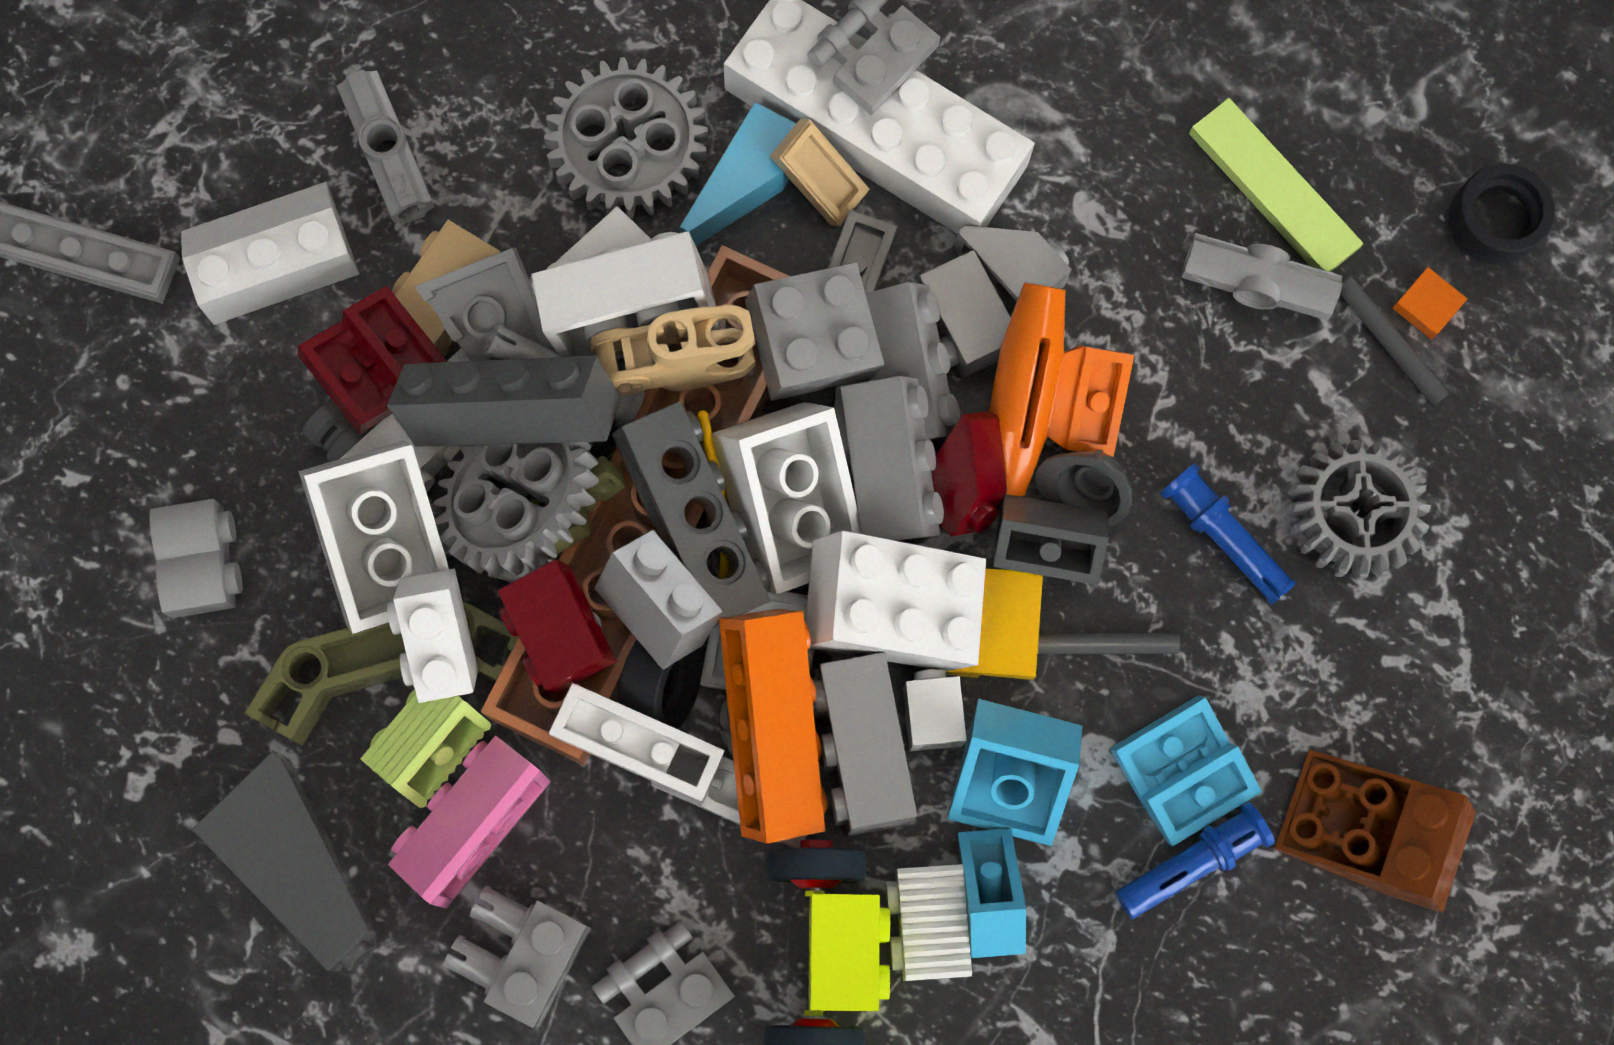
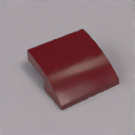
[297,286,448,435]

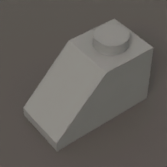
[953,226,1072,314]

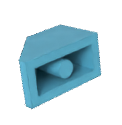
[958,828,1026,958]

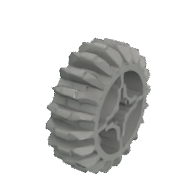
[1286,439,1432,580]

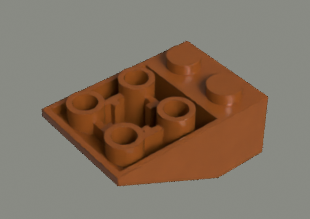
[1275,749,1476,913]

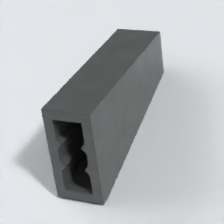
[191,751,378,972]

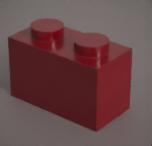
[497,559,617,692]

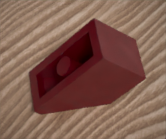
[931,411,1007,537]

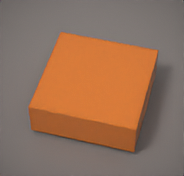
[1392,267,1468,340]

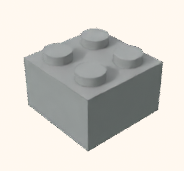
[745,262,884,401]

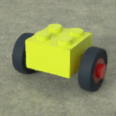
[764,840,890,1045]

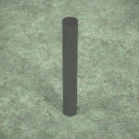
[1340,277,1450,407]
[1037,633,1180,654]

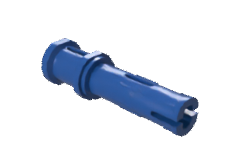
[1160,462,1296,605]
[1115,802,1275,920]

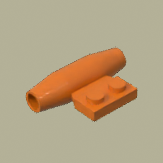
[988,282,1134,496]

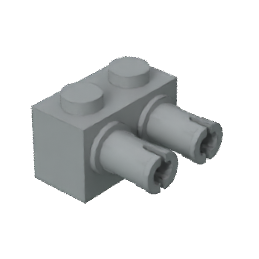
[443,885,591,1028]

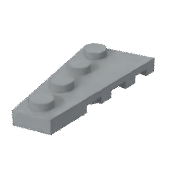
[415,248,595,447]

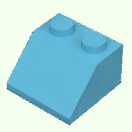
[948,699,1083,846]

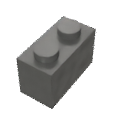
[993,495,1109,585]

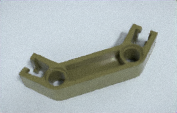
[244,601,519,746]

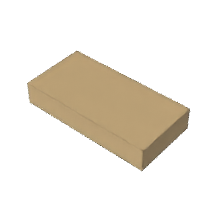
[770,118,870,227]

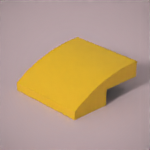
[926,569,1043,680]

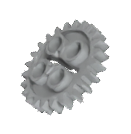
[544,57,709,219]
[434,442,599,578]

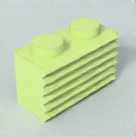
[360,689,491,808]

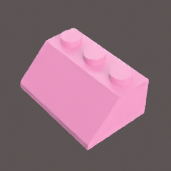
[388,735,551,909]

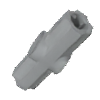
[337,69,434,223]
[1181,233,1343,321]

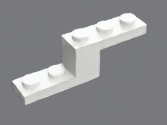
[549,683,807,848]

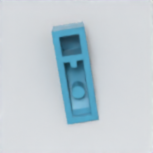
[680,102,796,246]

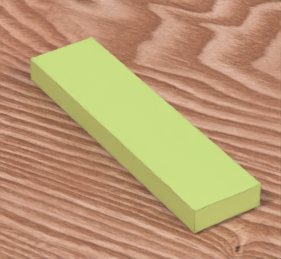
[1189,98,1363,272]

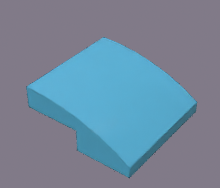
[1110,695,1262,847]

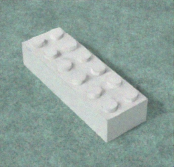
[724,0,1035,233]

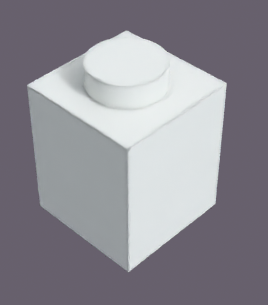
[903,669,967,752]

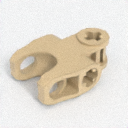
[590,305,755,397]

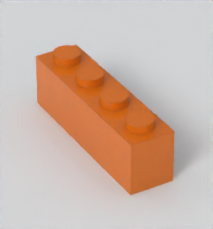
[719,609,827,844]

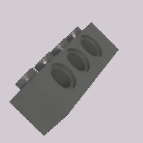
[612,401,771,628]

